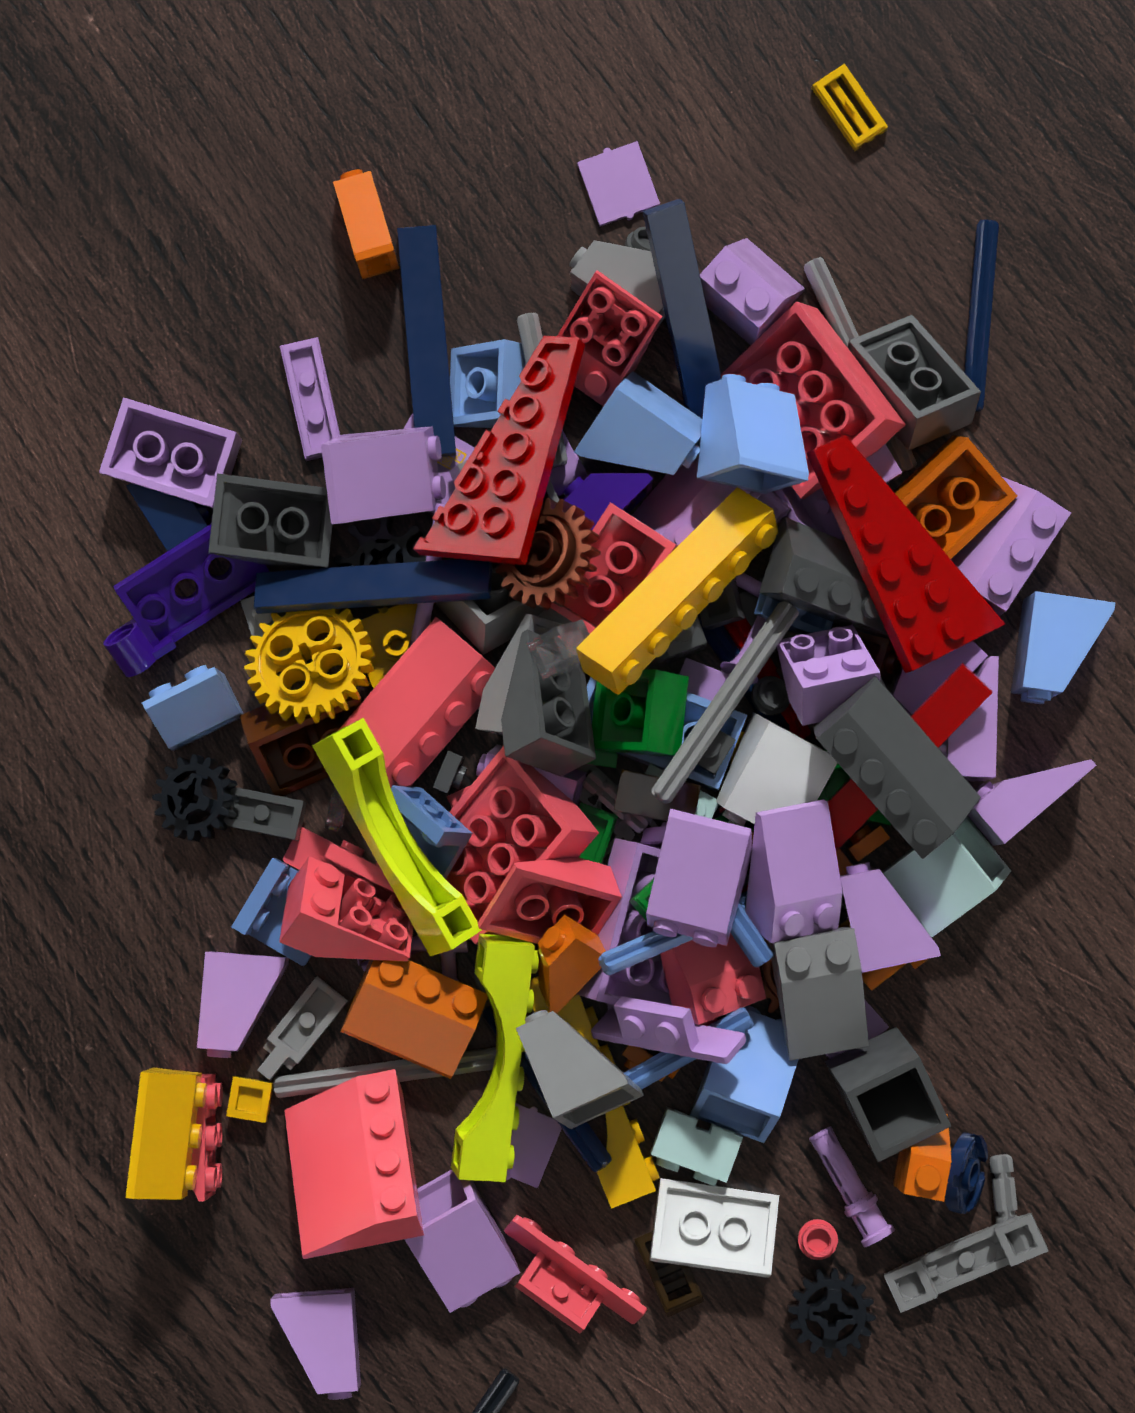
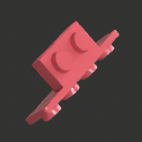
[283,827,414,928]
[504,1215,647,1334]

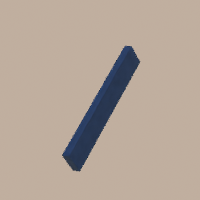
[642,199,722,419]
[397,225,456,457]
[254,559,492,614]

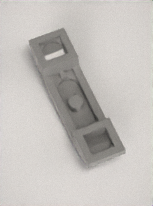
[884,1213,1049,1313]

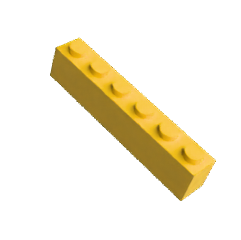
[576,487,778,695]

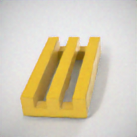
[811,64,888,151]

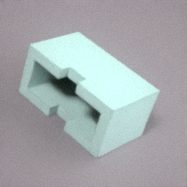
[650,1106,743,1186]

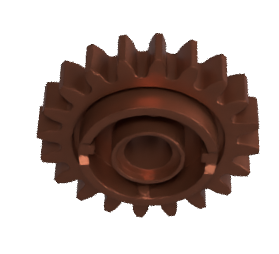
[495,498,601,610]

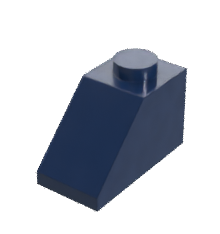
[126,483,212,551]

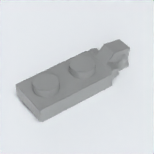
[257,976,348,1080]

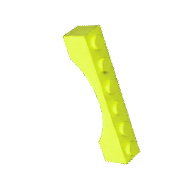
[312,718,482,956]
[451,934,539,1182]

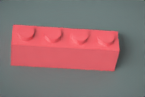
[338,617,495,788]

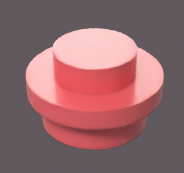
[798,1219,838,1260]

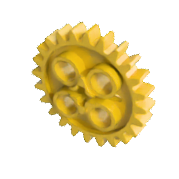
[244,608,375,724]

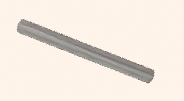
[804,257,917,473]
[651,601,799,803]
[273,1047,496,1098]

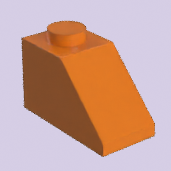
[538,914,606,1014]

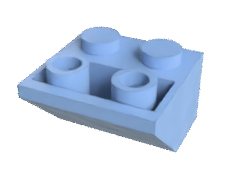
[142,665,244,751]

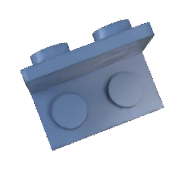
[391,785,473,879]
[231,858,312,966]

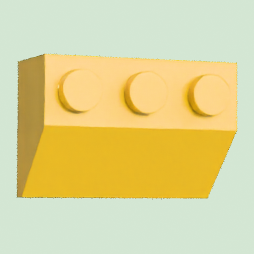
[125,1068,207,1200]

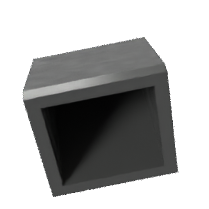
[825,1027,951,1162]

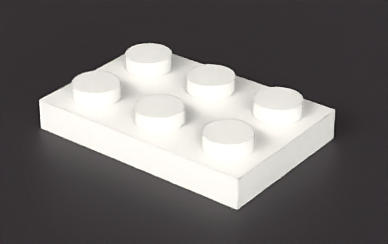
[650,1178,779,1278]

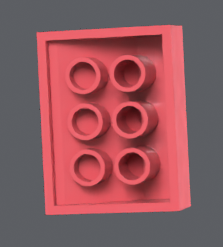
[721,301,906,499]
[446,746,599,945]
[284,1069,424,1259]

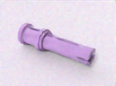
[809,1126,895,1247]

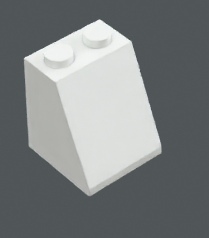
[716,712,837,827]

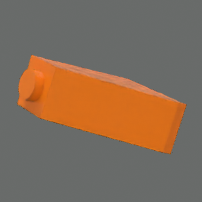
[333,169,399,279]
[893,1114,952,1202]

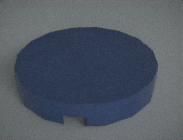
[945,1133,988,1214]

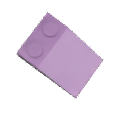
[939,656,999,781]
[967,759,1097,846]
[745,799,843,943]

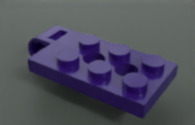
[103,524,270,677]

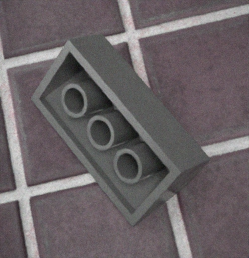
[759,517,889,639]
[813,676,981,859]

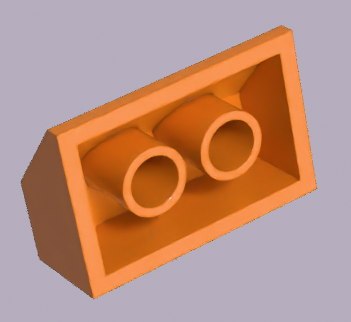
[894,436,1018,559]
[340,960,488,1079]

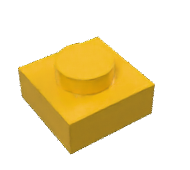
[226,1076,273,1123]

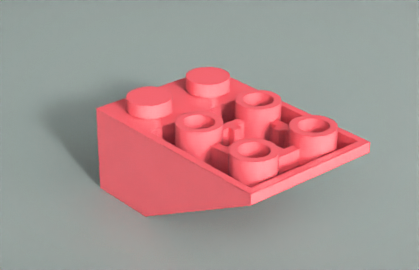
[557,270,663,407]
[279,856,413,961]
[191,1074,223,1202]

